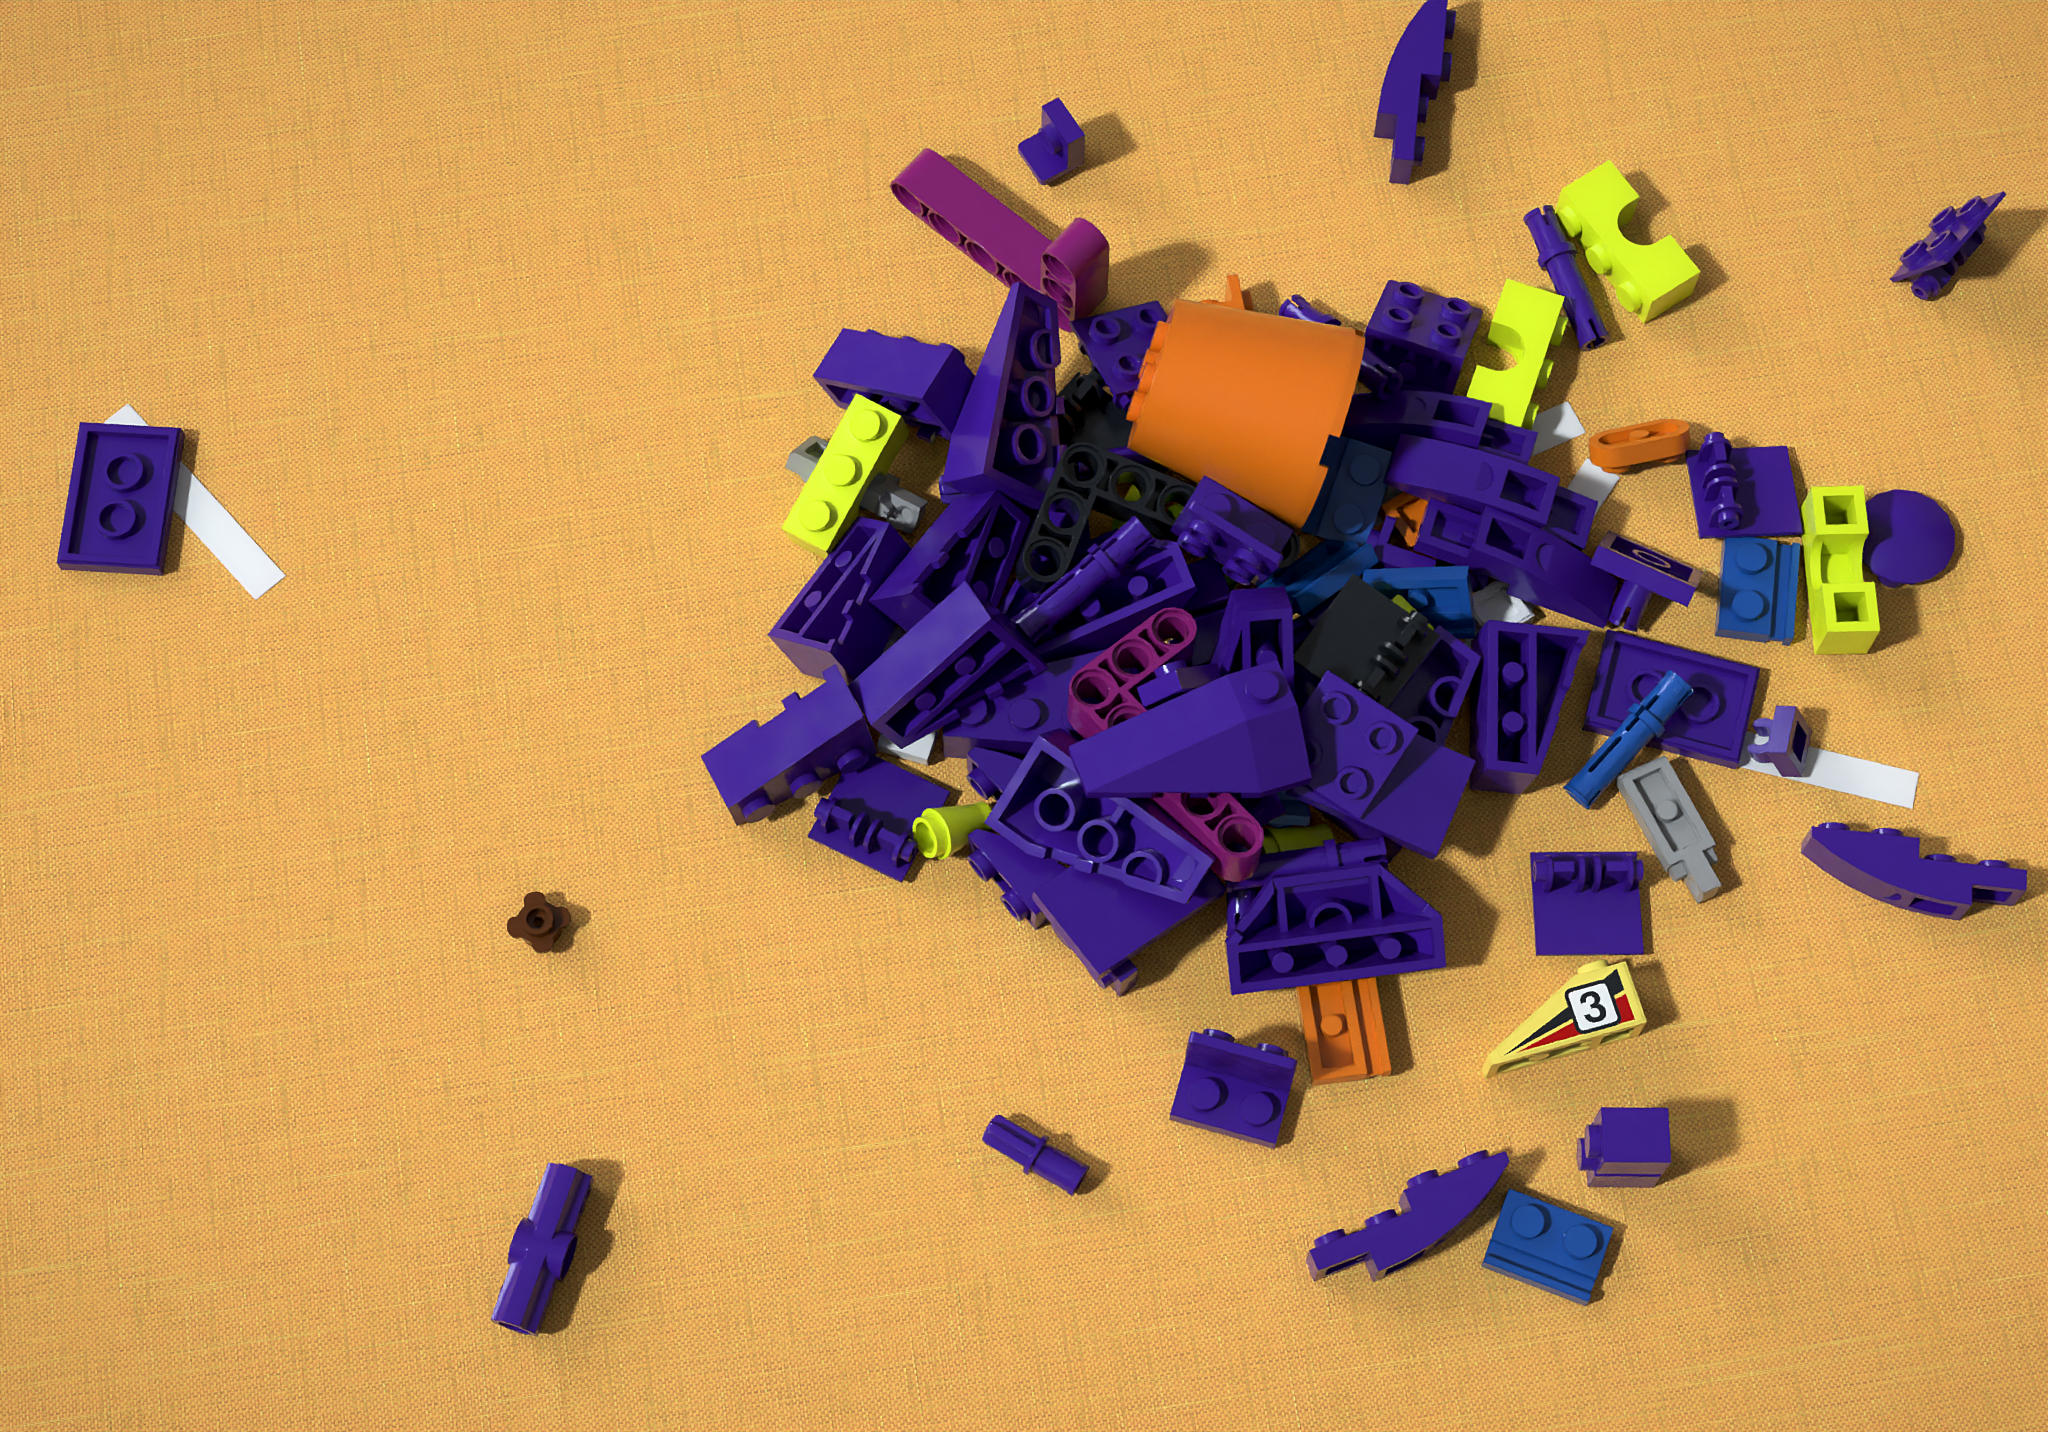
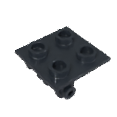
[1057,370,1133,480]
[1294,573,1440,708]

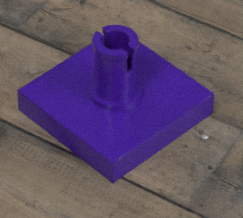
[1590,530,1703,632]

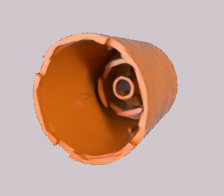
[1126,298,1365,531]

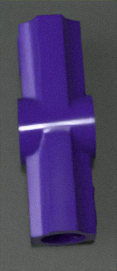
[491,1162,594,1337]

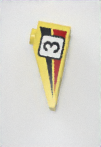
[1482,960,1647,1079]

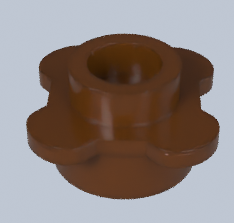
[507,891,571,954]

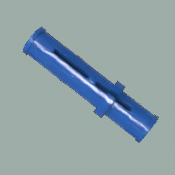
[1563,670,1694,810]

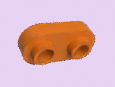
[1588,419,1691,473]

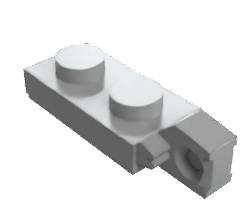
[785,435,928,534]
[1615,755,1721,904]

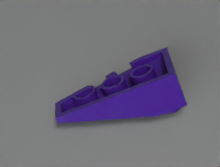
[942,282,1068,512]
[1068,660,1312,798]
[984,728,1217,904]

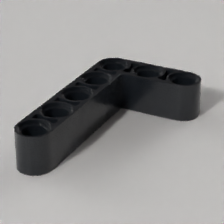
[1015,442,1301,594]

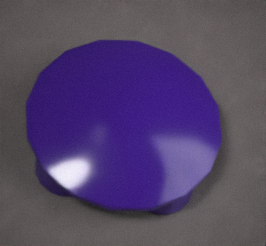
[1862,489,1955,588]

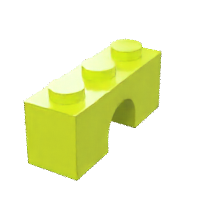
[1555,160,1701,324]
[1466,279,1569,430]
[781,393,910,559]
[1799,485,1880,655]

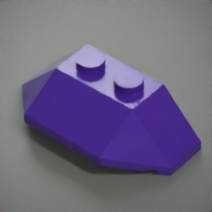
[999,528,1198,663]
[1225,862,1446,995]

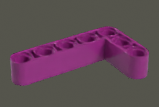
[890,148,1110,333]
[1067,607,1264,882]

